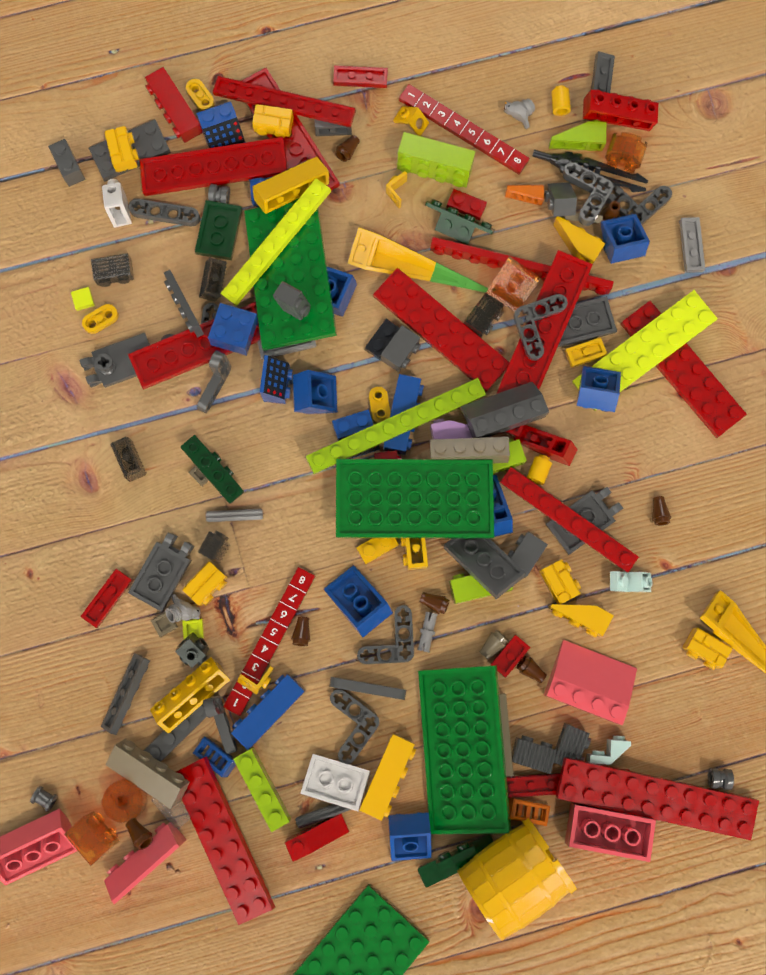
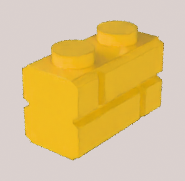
[252,104,293,138]
[104,126,139,172]
[539,559,581,605]
[182,561,228,606]
[682,628,732,670]

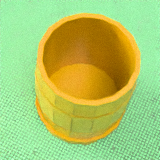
[457,818,577,941]

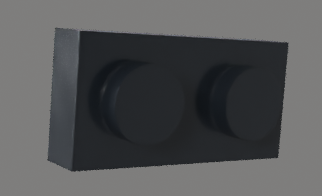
[365,319,399,360]

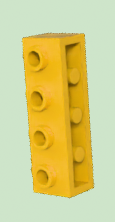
[252,157,329,214]
[401,538,428,570]
[150,657,230,734]
[359,733,417,821]

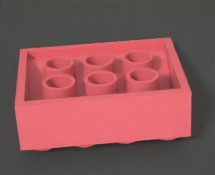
[543,640,637,725]

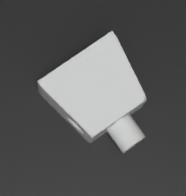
[102,179,132,228]

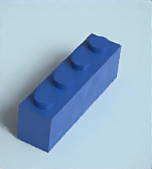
[383,374,424,455]
[231,674,305,750]

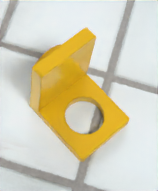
[393,106,429,136]
[386,171,408,208]
[237,666,274,695]

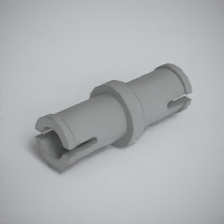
[417,611,438,653]

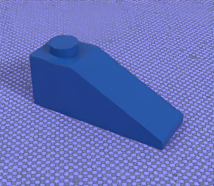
[493,475,513,537]

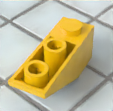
[553,216,605,264]
[548,604,614,638]

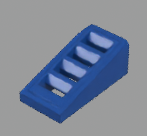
[193,736,236,778]

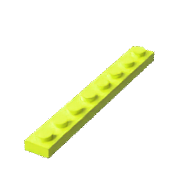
[221,179,331,306]

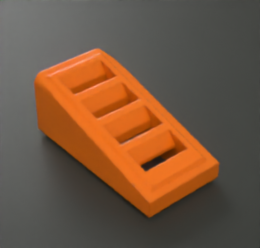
[505,185,544,205]
[508,798,550,826]

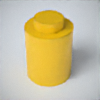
[551,85,571,116]
[526,455,552,485]

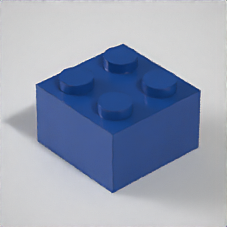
[208,303,258,356]

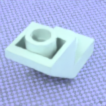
[610,571,653,592]
[586,735,631,765]

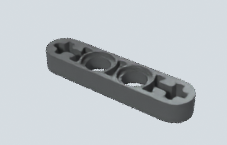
[128,199,200,227]
[329,677,407,700]

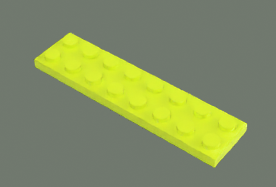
[572,290,718,411]

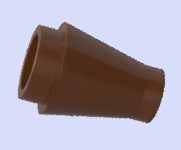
[335,135,360,162]
[601,201,621,221]
[652,496,671,526]
[419,592,450,614]
[291,617,311,646]
[517,656,547,683]
[125,818,153,850]

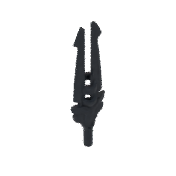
[532,149,648,192]

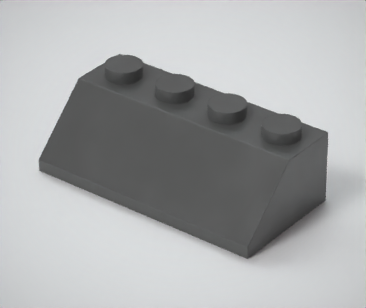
[461,382,549,438]

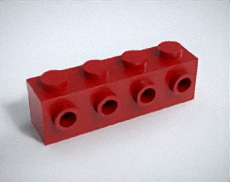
[583,89,659,131]

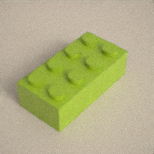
[397,132,475,188]

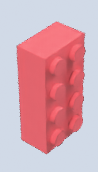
[565,802,656,862]

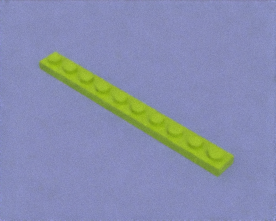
[305,378,486,474]

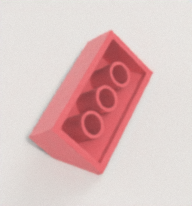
[0,808,80,886]
[104,821,187,904]

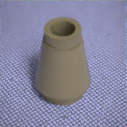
[480,630,508,659]

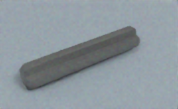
[295,804,351,828]

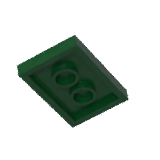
[195,200,243,261]

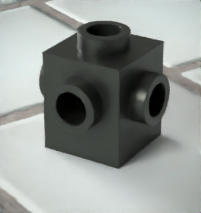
[175,632,209,668]

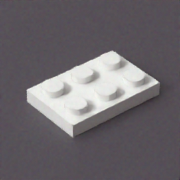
[300,754,370,812]

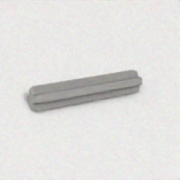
[206,509,263,522]

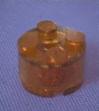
[605,132,648,173]
[101,778,148,823]

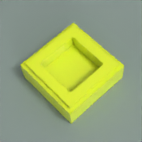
[71,287,95,311]
[182,619,204,639]

